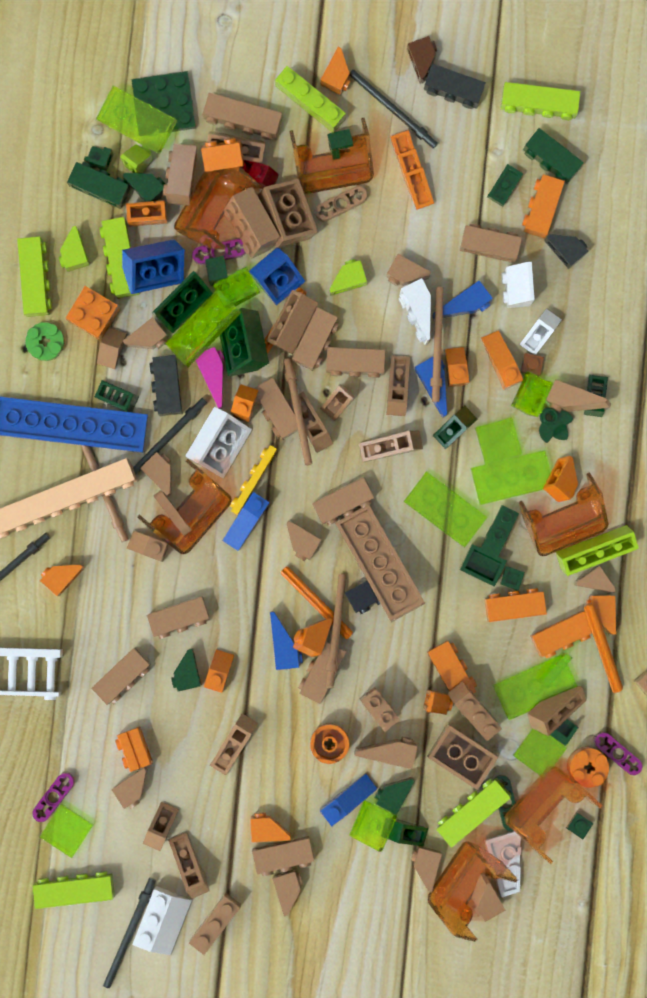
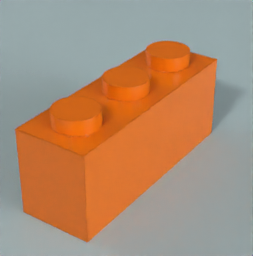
[522,174,565,239]
[484,588,547,622]
[530,611,592,659]
[427,641,477,694]

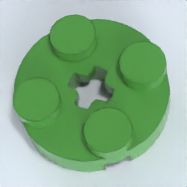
[25,322,65,361]

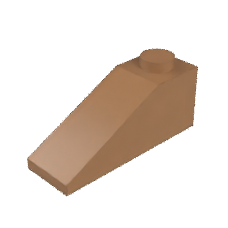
[386,355,410,416]
[546,379,611,412]
[287,392,333,453]
[359,430,423,462]
[527,686,586,736]
[210,714,258,775]
[169,833,210,899]

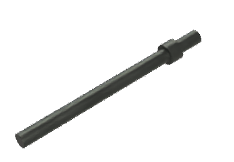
[349,69,438,149]
[133,398,207,475]
[0,533,50,581]
[103,877,156,989]

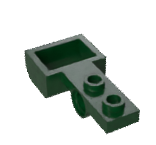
[459,505,519,587]

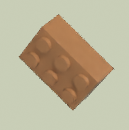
[258,179,318,248]
[224,187,280,259]
[427,724,498,790]

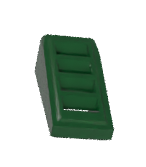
[584,375,608,417]
[94,380,139,413]

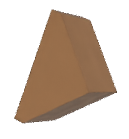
[97,328,127,369]
[320,384,355,421]
[574,566,615,593]

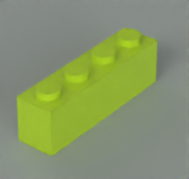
[275,66,346,133]
[500,82,580,120]
[99,217,140,299]
[17,237,52,317]
[555,525,639,576]
[436,777,512,848]
[33,871,115,909]

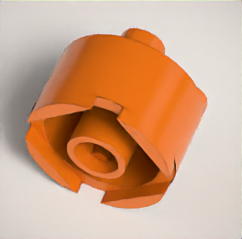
[310,723,349,764]
[567,747,609,788]

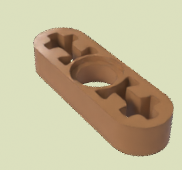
[316,186,367,222]
[154,490,191,536]

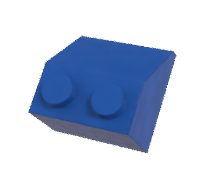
[249,248,305,306]

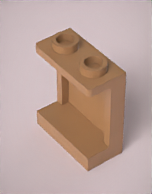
[359,687,400,732]

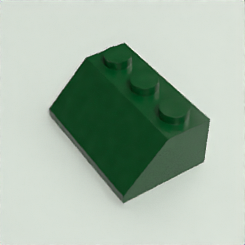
[152,271,213,333]
[217,308,269,376]

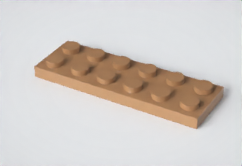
[335,505,425,623]

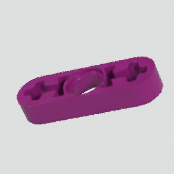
[192,239,246,265]
[594,732,642,775]
[32,772,75,822]

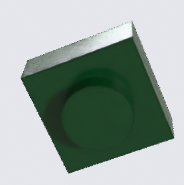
[500,566,525,591]
[566,812,594,839]

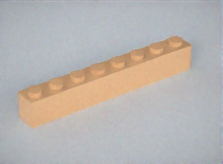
[0,458,138,539]

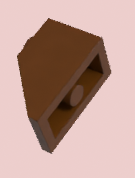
[407,36,437,84]

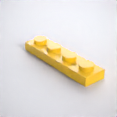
[230,445,277,516]

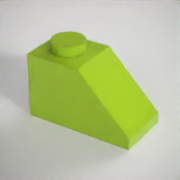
[120,144,153,173]
[59,226,90,272]
[329,259,367,296]

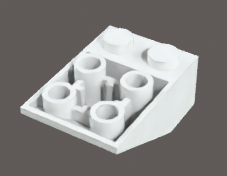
[398,278,431,345]

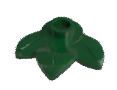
[539,407,574,443]

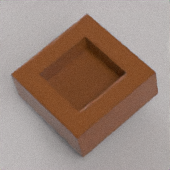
[521,353,544,376]

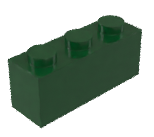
[523,128,584,184]
[67,162,130,209]

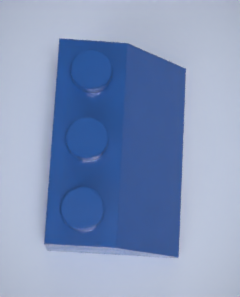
[122,239,185,294]

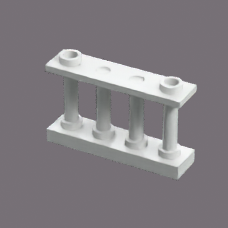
[0,648,63,700]

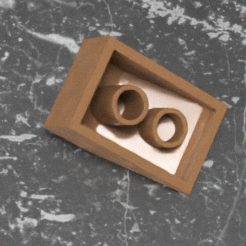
[354,737,418,769]

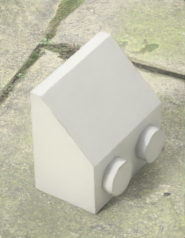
[502,262,534,308]

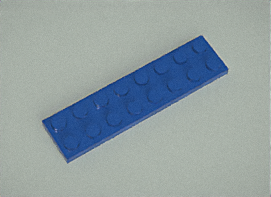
[0,397,148,453]

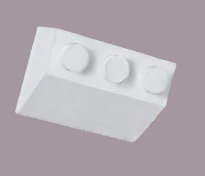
[185,407,252,478]
[132,886,192,955]

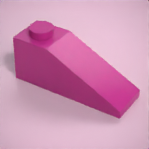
[194,347,224,410]

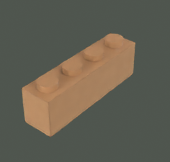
[203,92,282,140]

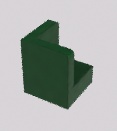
[327,129,354,160]
[84,146,114,171]
[205,256,228,286]
[550,719,579,746]

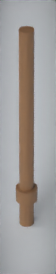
[430,287,444,402]
[284,358,313,466]
[81,445,129,542]
[326,574,346,688]

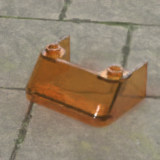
[289,117,374,194]
[174,167,261,250]
[137,459,232,554]
[519,472,609,556]
[505,766,603,864]
[428,841,518,942]

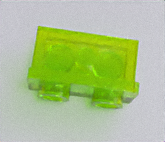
[213,267,260,311]
[511,372,553,417]

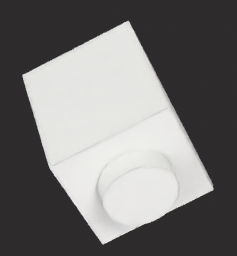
[520,309,561,355]

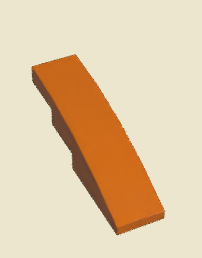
[390,130,434,210]

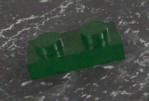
[487,164,523,207]

